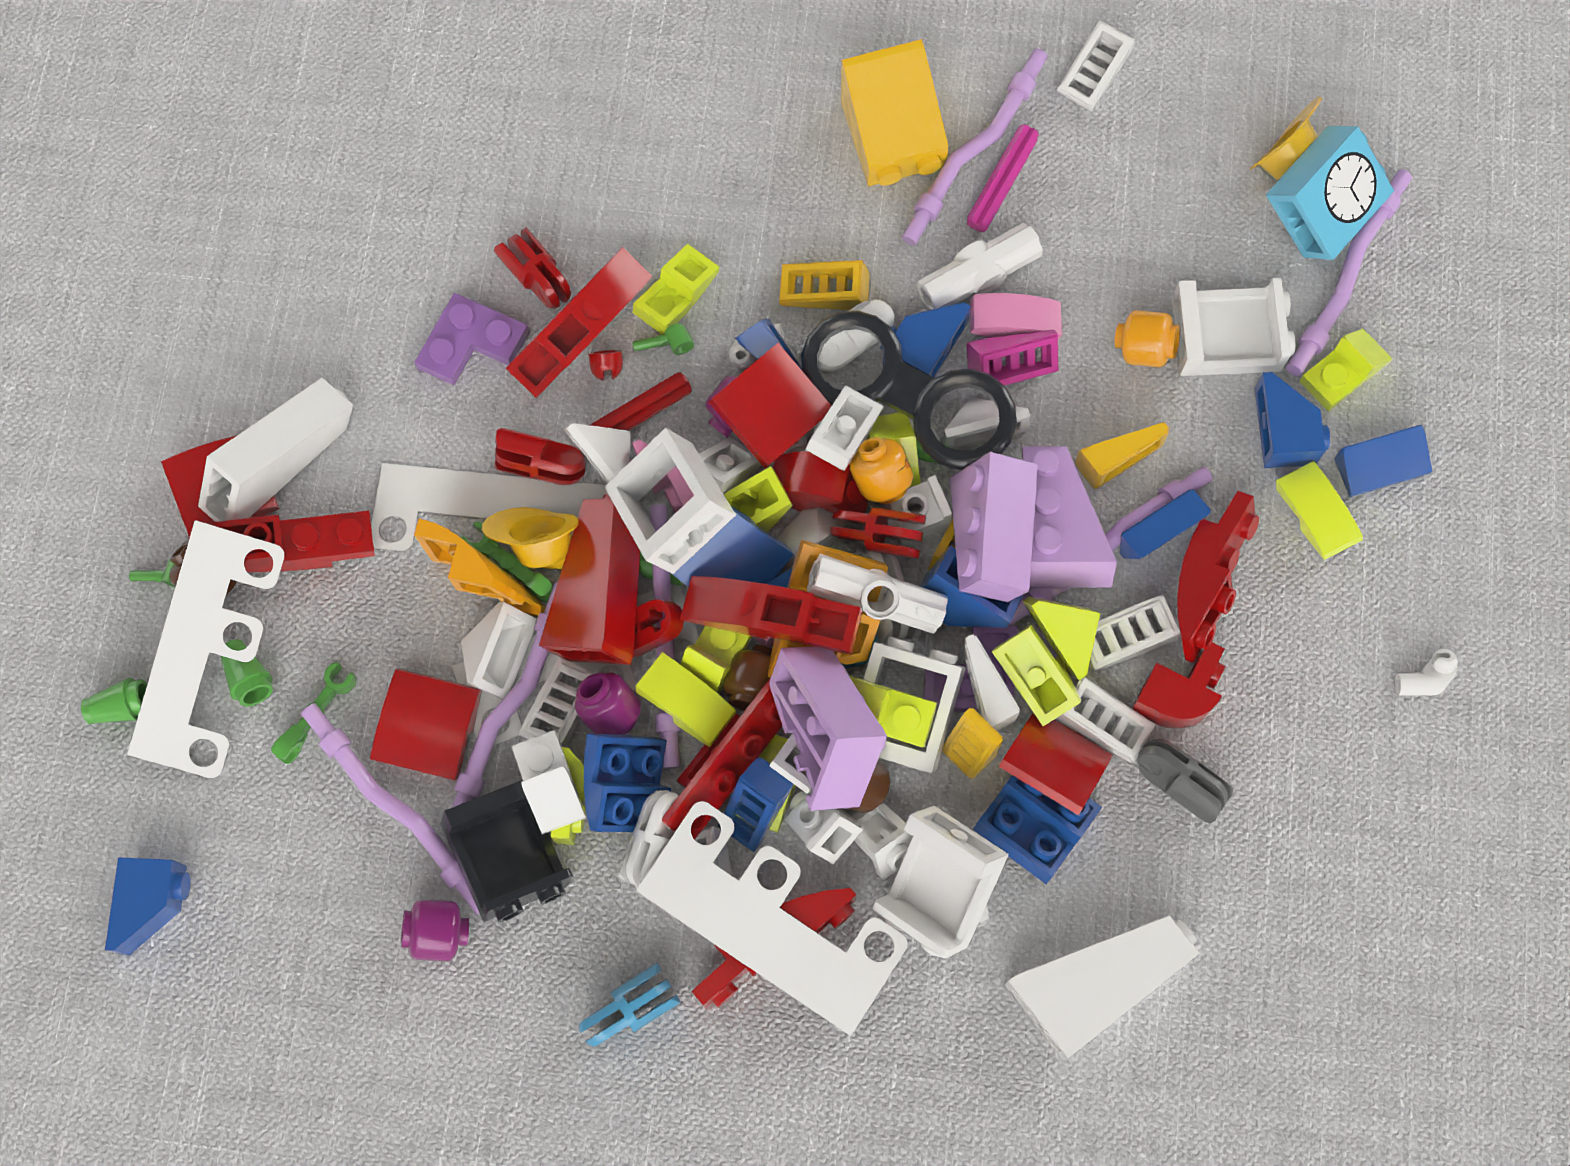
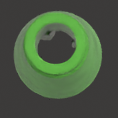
[220,639,273,707]
[81,678,147,724]

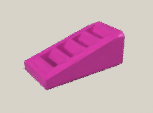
[966,330,1059,392]

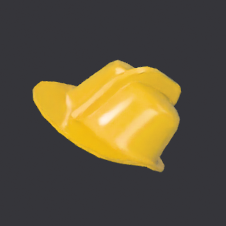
[1249,96,1322,180]
[482,507,579,569]

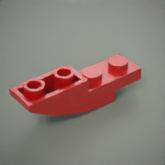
[505,247,653,398]
[1177,490,1259,663]
[188,510,375,572]
[680,576,863,655]
[691,888,856,1008]

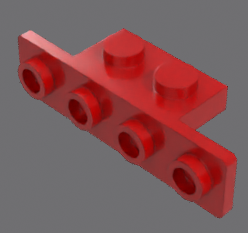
[662,678,782,840]

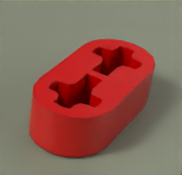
[633,599,684,658]

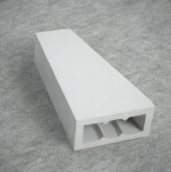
[198,378,353,522]
[1004,916,1200,1060]

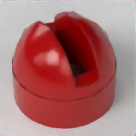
[588,350,623,381]

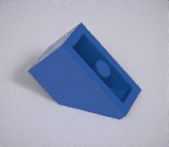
[880,302,971,378]
[1254,372,1330,468]
[920,545,1024,628]
[105,857,190,955]

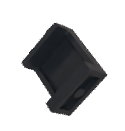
[440,780,573,923]

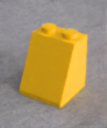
[841,39,949,187]

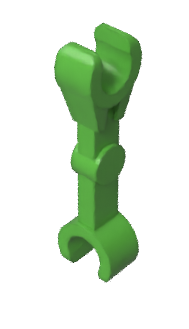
[461,522,553,603]
[271,662,357,764]

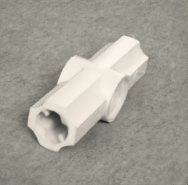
[917,222,1043,310]
[807,554,948,634]

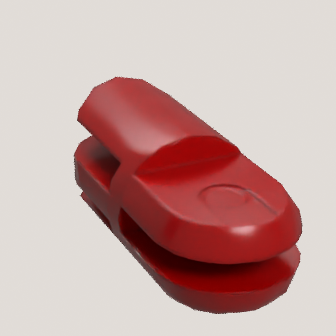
[493,227,571,309]
[494,428,586,485]
[830,507,926,559]

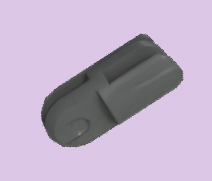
[1137,739,1234,824]

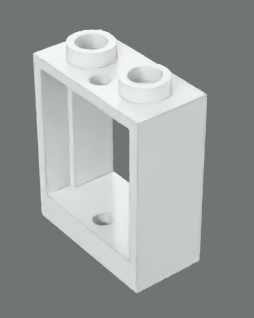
[605,428,736,574]
[864,636,966,773]

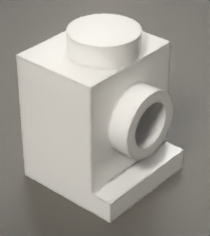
[886,475,952,546]
[784,789,863,864]

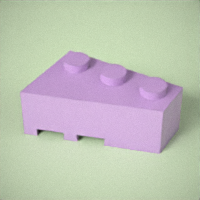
[1021,446,1117,587]
[949,452,1038,602]
[769,647,887,811]

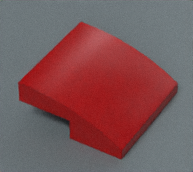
[708,343,831,468]
[161,436,280,536]
[370,668,482,781]
[998,713,1113,815]

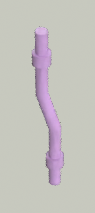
[902,48,1048,246]
[1286,169,1412,376]
[1009,467,1212,625]
[453,582,558,807]
[301,703,479,915]

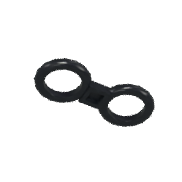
[801,310,1017,470]

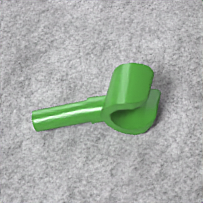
[632,324,694,355]
[129,559,175,588]

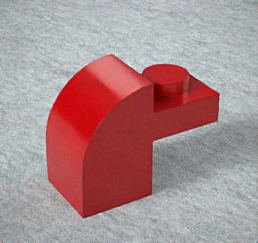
[773,451,868,514]
[1132,642,1226,729]

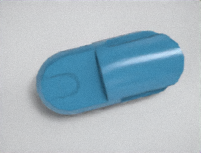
[579,962,681,1047]

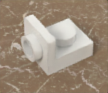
[851,802,913,880]

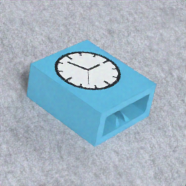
[1266,126,1394,260]

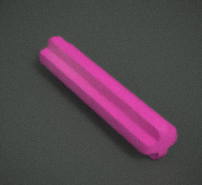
[967,124,1039,233]

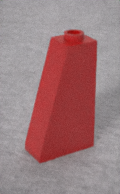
[539,494,640,665]

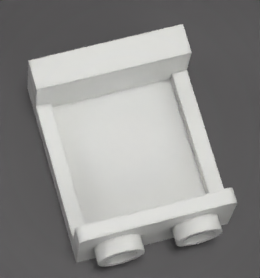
[1172,278,1295,376]
[873,806,1009,958]

